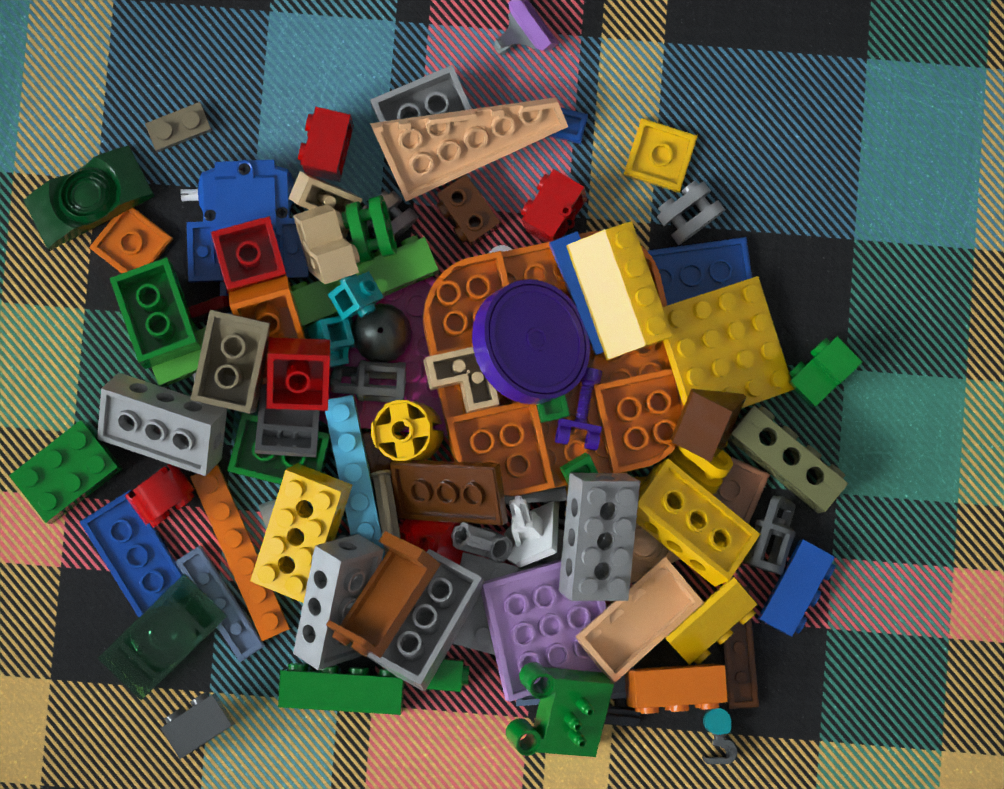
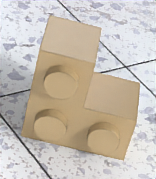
[288,171,362,239]
[293,204,360,284]
[423,347,499,413]

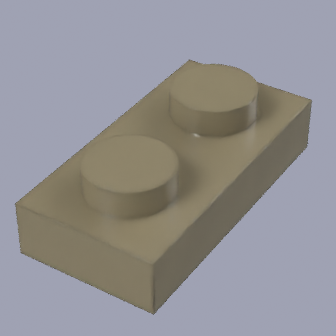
[145,102,212,153]

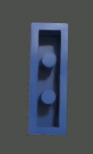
[757,540,836,637]

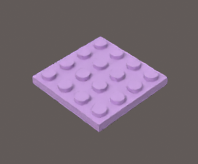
[481,559,606,702]

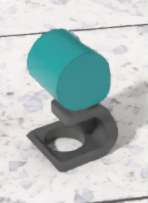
[702,708,738,764]

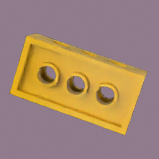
[636,459,760,587]
[250,463,353,603]

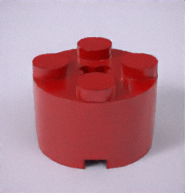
[125,464,195,528]

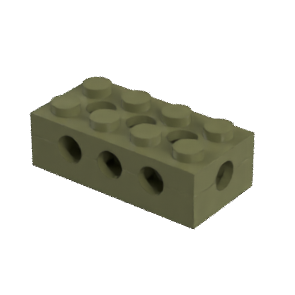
[728,406,849,513]

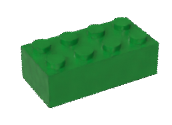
[278,663,405,715]

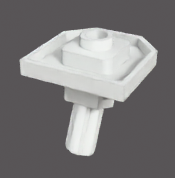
[504,496,559,568]

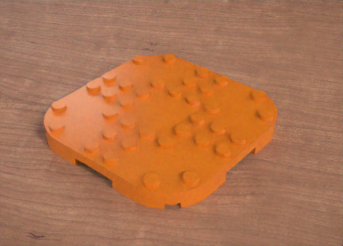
[423,231,684,497]

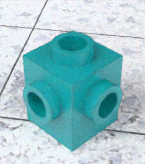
[328,271,384,320]

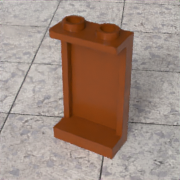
[326,531,441,658]

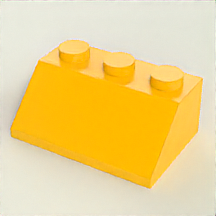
[665,577,757,665]

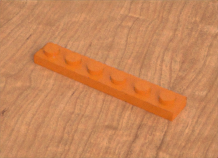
[190,465,291,641]

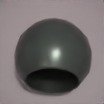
[352,303,412,362]

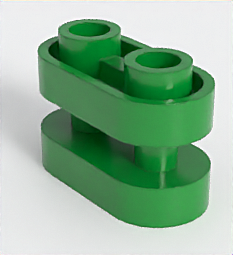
[342,195,397,263]

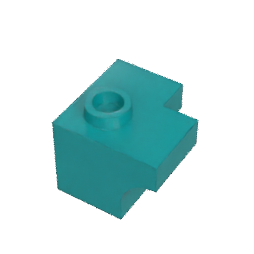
[307,316,356,368]

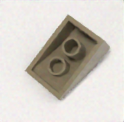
[190,310,271,414]

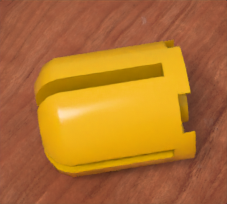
[371,400,444,461]

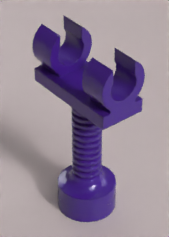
[555,367,603,451]

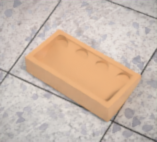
[575,557,704,683]

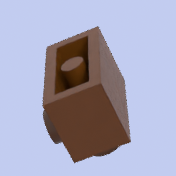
[436,174,500,247]

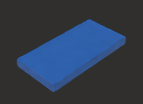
[647,237,752,305]
[80,490,194,623]

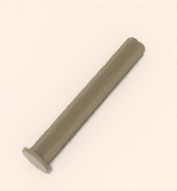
[370,470,401,555]

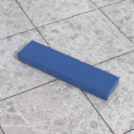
[549,231,604,355]

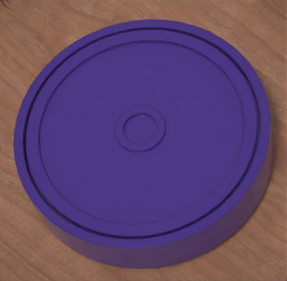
[472,279,590,404]

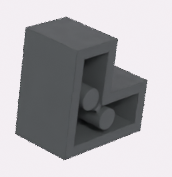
[160,692,235,759]

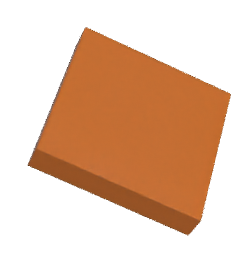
[89,207,173,273]

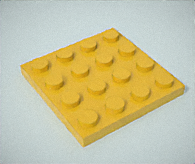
[663,276,794,408]

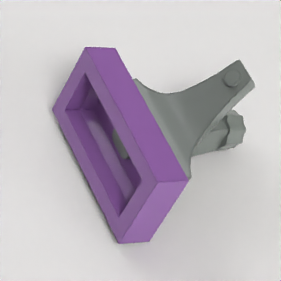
[494,0,559,56]

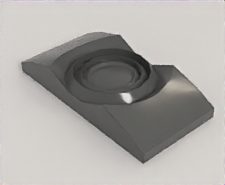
[255,383,320,457]

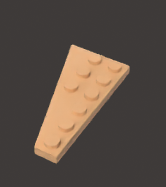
[370,98,568,201]

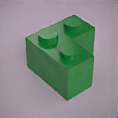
[789,336,862,408]

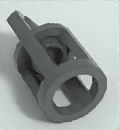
[329,360,406,402]
[743,496,796,576]

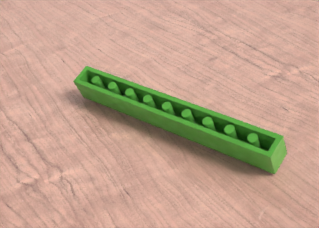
[152,235,439,387]

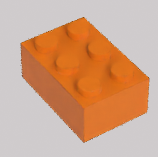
[625,664,728,714]

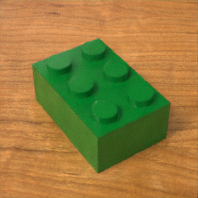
[109,257,202,369]
[227,412,331,485]
[9,420,123,524]

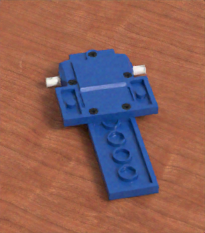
[181,160,309,398]

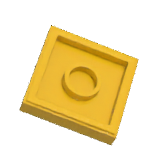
[623,118,698,193]

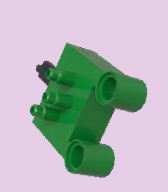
[506,662,641,757]

